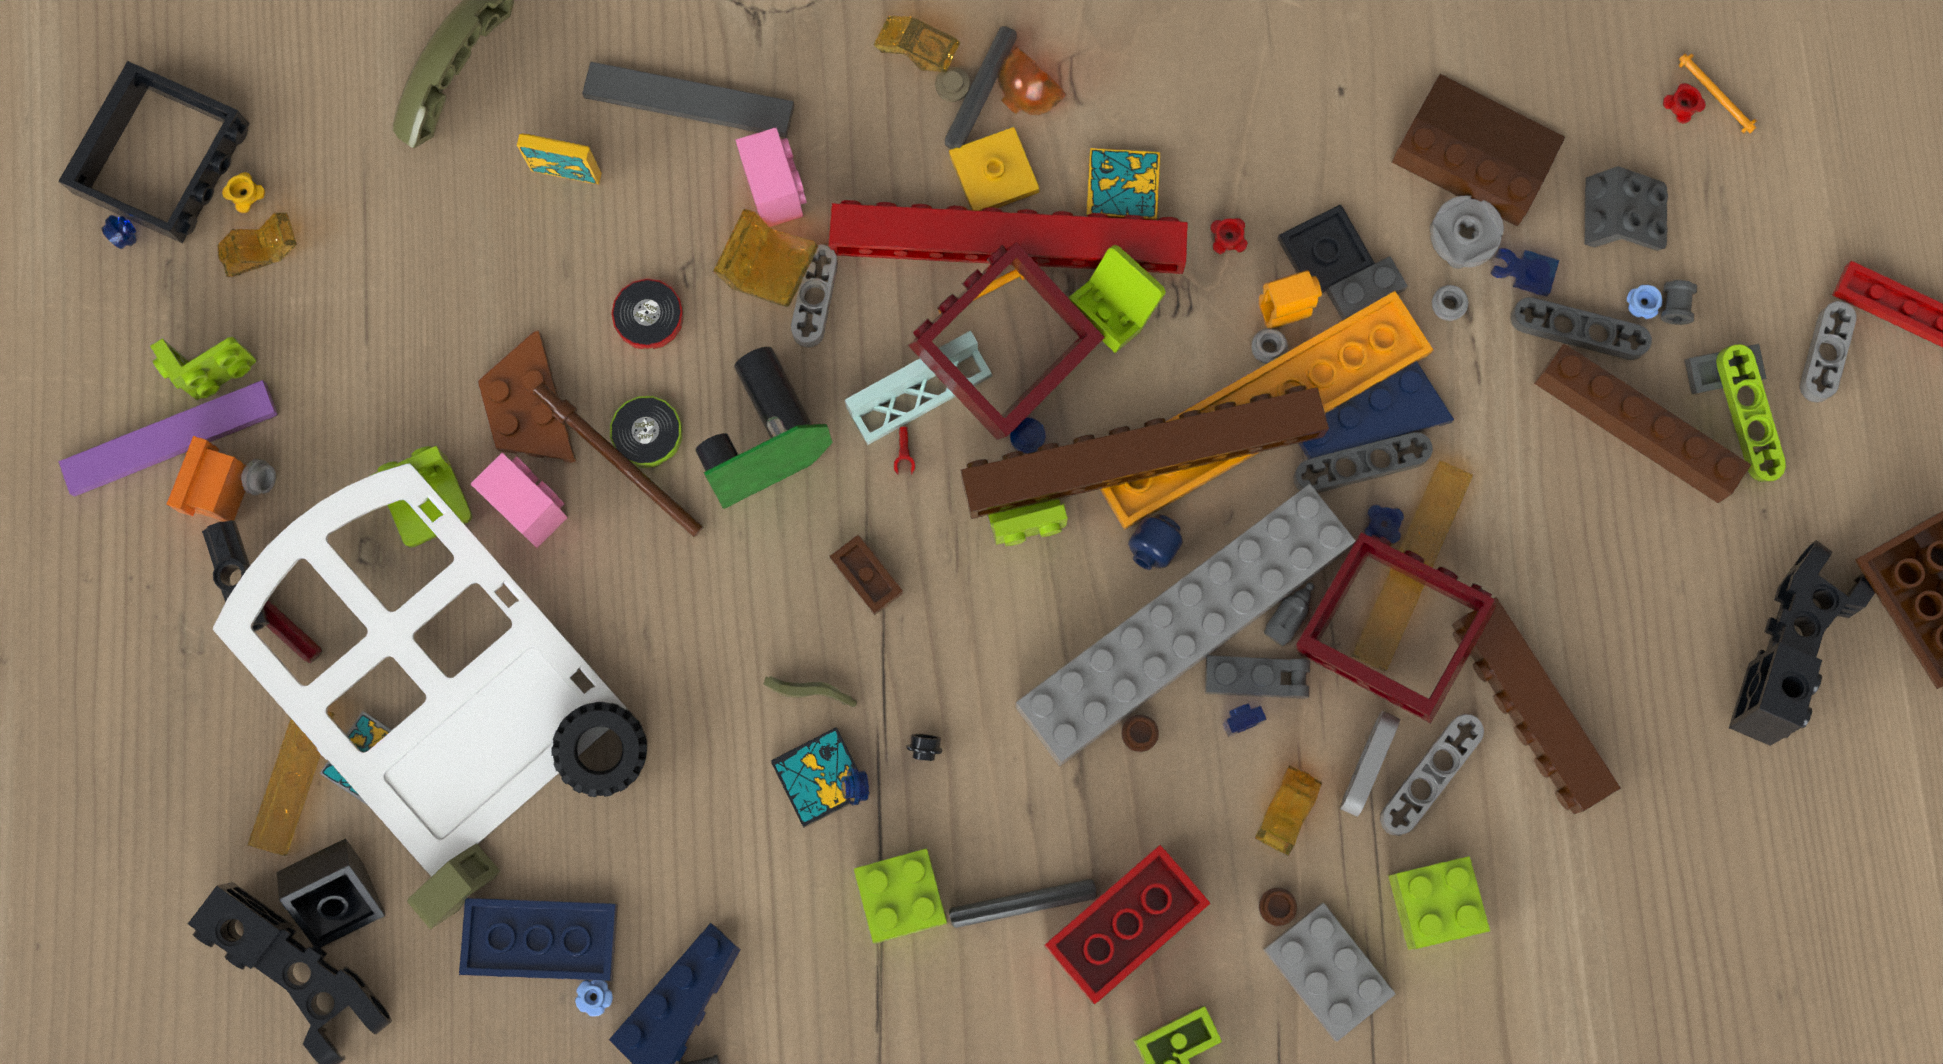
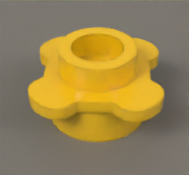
[222,172,265,213]

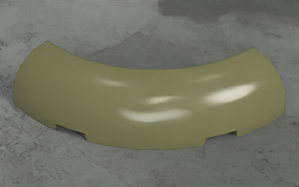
[393,0,514,148]

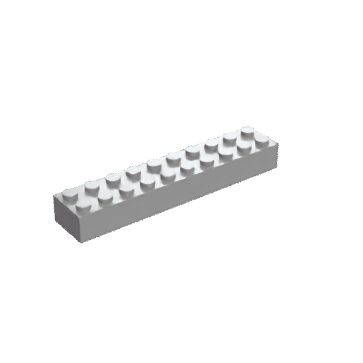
[1016,484,1356,766]

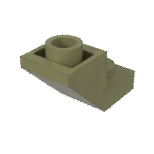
[407,843,500,930]

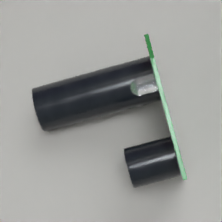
[695,347,833,509]

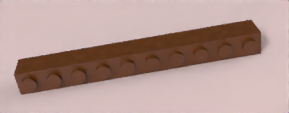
[961,385,1329,519]

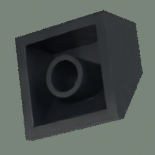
[277,838,385,948]

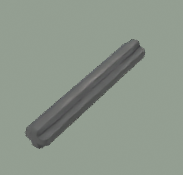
[945,26,1017,149]
[949,879,1097,928]

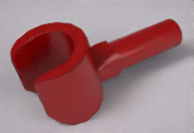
[894,427,916,475]

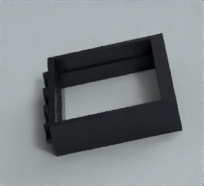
[58,61,250,244]

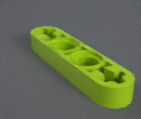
[1716,344,1786,482]

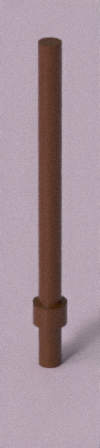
[533,383,703,537]

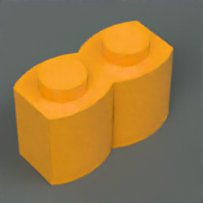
[1259,270,1322,329]

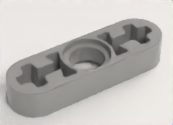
[791,245,838,347]
[1800,301,1856,403]
[1340,711,1400,817]

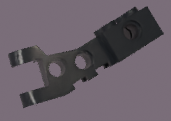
[1729,540,1875,746]
[188,882,392,1064]

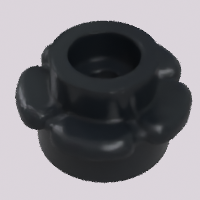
[906,734,942,761]

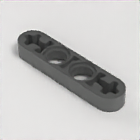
[1510,297,1652,360]
[1293,432,1433,493]

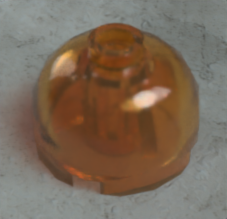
[998,47,1067,115]

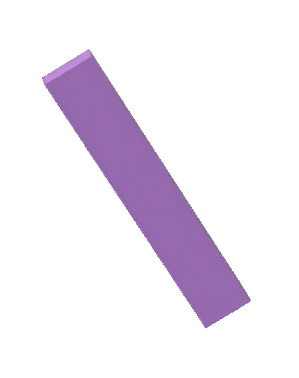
[58,380,278,497]

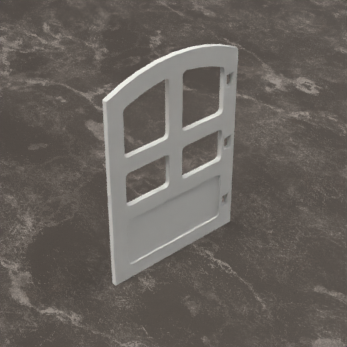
[213,463,628,877]

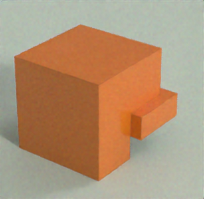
[166,436,246,522]

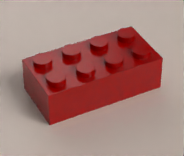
[1044,845,1211,1005]

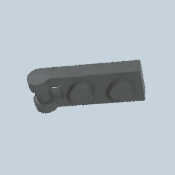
[1205,655,1310,699]

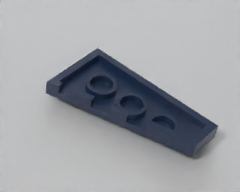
[1298,361,1454,459]

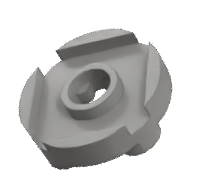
[1430,196,1504,269]

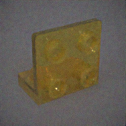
[713,209,818,307]

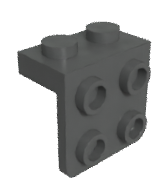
[1584,166,1668,251]

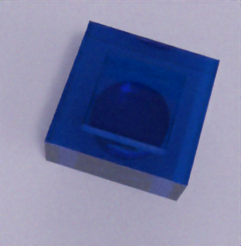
[1223,703,1267,737]

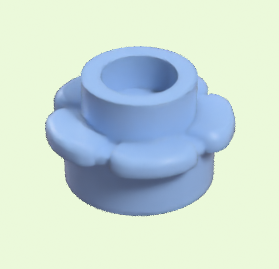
[1627,285,1662,319]
[575,980,613,1016]

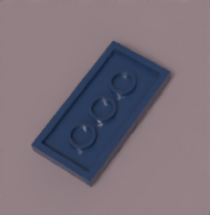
[459,898,618,981]

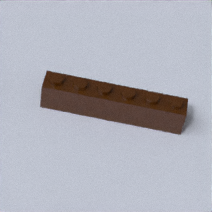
[1534,344,1751,503]
[1452,597,1621,814]

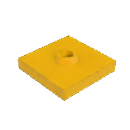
[949,127,1040,211]

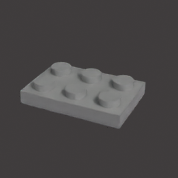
[1263,903,1396,1042]

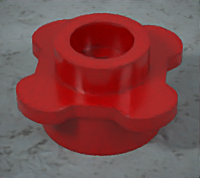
[1663,83,1706,124]
[1210,218,1248,254]

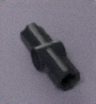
[202,520,270,631]

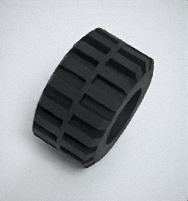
[551,701,647,797]

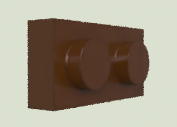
[829,535,903,616]

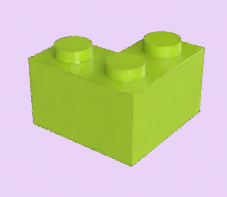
[1133,1006,1222,1064]

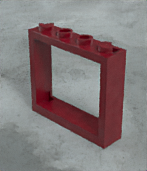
[908,242,1105,440]
[1296,532,1496,724]

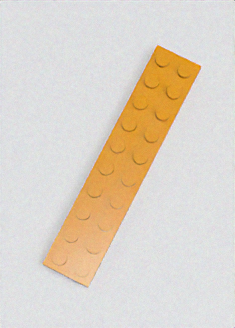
[1100,291,1433,530]

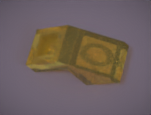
[873,16,960,72]
[217,213,297,277]
[1255,765,1322,856]

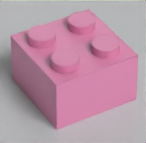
[735,127,807,229]
[471,453,568,548]

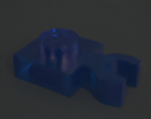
[1490,248,1559,297]

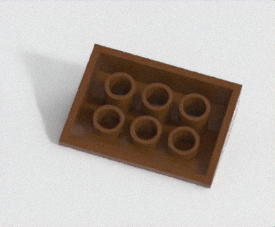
[1392,74,1565,226]
[1855,511,1943,689]

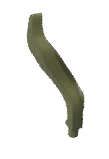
[763,676,857,707]

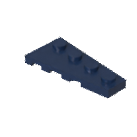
[609,923,741,1064]

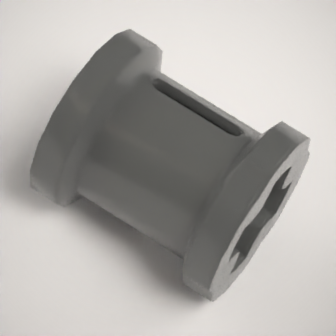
[1661,280,1697,325]

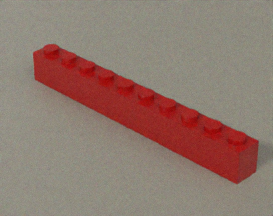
[829,200,1188,274]

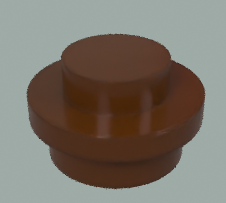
[1122,715,1159,752]
[1259,888,1297,926]

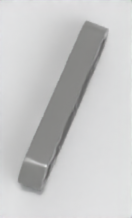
[1380,714,1484,836]

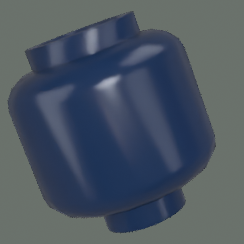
[1128,514,1183,570]

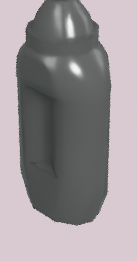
[1264,582,1315,646]

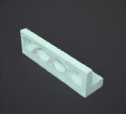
[845,330,992,445]

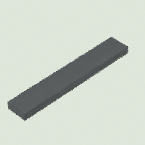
[582,62,794,138]

